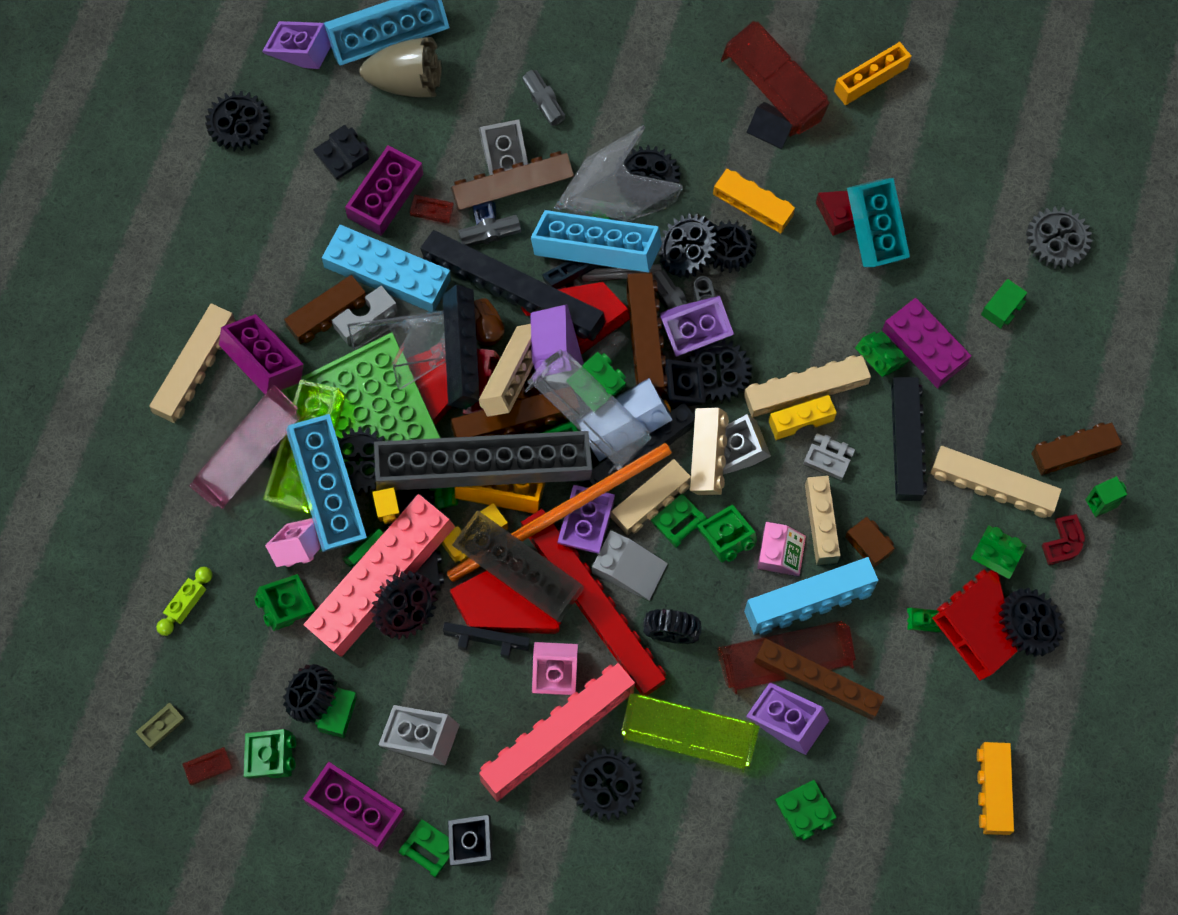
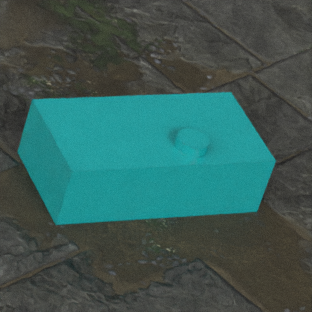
[847,178,910,267]

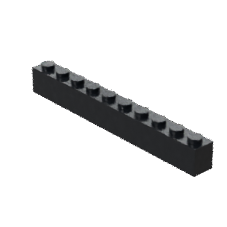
[420,230,606,341]

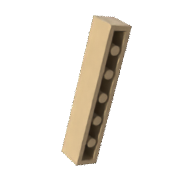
[149,304,235,423]
[479,324,533,417]
[744,355,871,417]
[930,446,1062,518]

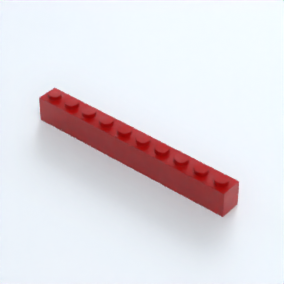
[521,509,666,698]

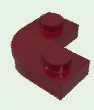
[1042,514,1085,565]

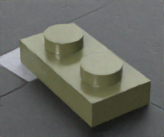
[136,703,185,749]

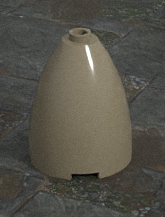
[360,37,442,97]

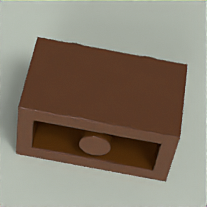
[845,517,895,569]

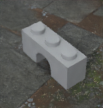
[332,285,397,345]

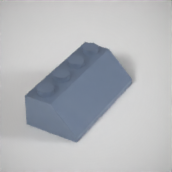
[577,378,672,461]

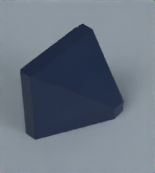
[473,201,496,225]

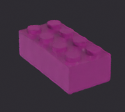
[345,145,423,236]
[882,298,971,389]
[219,314,304,396]
[303,762,405,852]

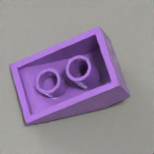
[262,21,331,69]
[660,296,734,356]
[531,304,584,377]
[557,485,615,554]
[746,683,829,755]

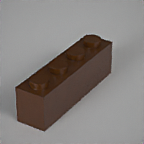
[284,274,366,344]
[1031,423,1122,476]

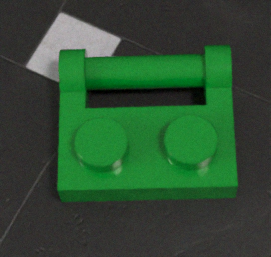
[651,493,707,548]
[342,529,384,568]
[399,819,450,878]

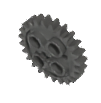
[1026,206,1093,269]

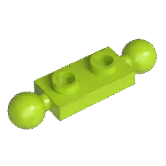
[156,566,212,636]

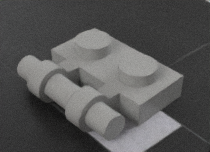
[803,433,855,481]

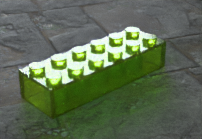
[263,380,347,515]

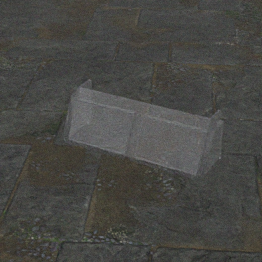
[525,349,652,474]

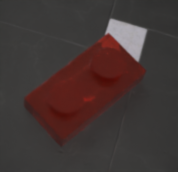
[410,195,454,224]
[182,747,233,786]

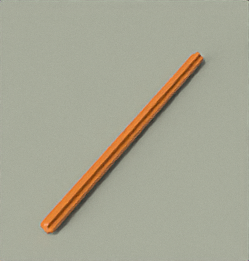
[447,443,672,582]

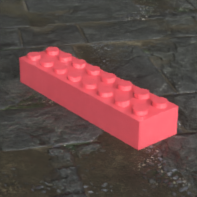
[304,494,455,657]
[479,663,635,802]

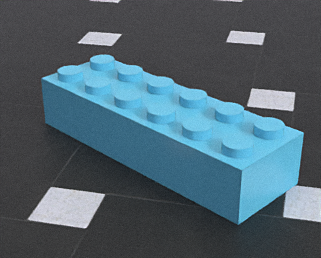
[324,0,450,66]
[531,210,662,273]
[322,225,451,313]
[286,414,367,552]
[744,557,878,636]

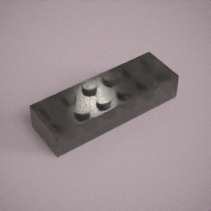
[452,510,585,623]

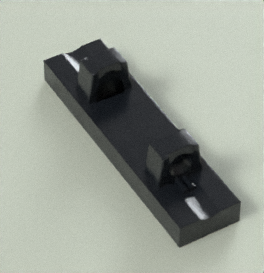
[542,260,608,289]
[443,622,530,659]

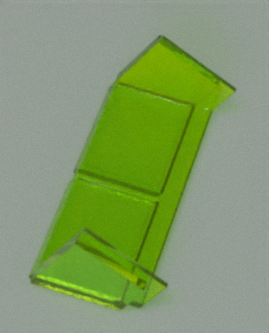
[621,693,760,773]

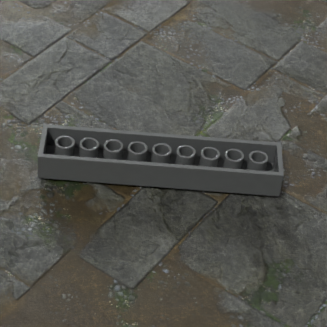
[374,431,592,491]

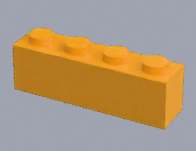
[834,42,911,106]
[713,169,795,234]
[977,742,1014,835]

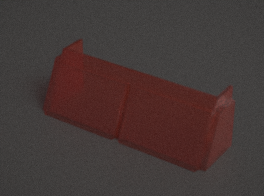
[721,21,830,137]
[717,621,856,695]

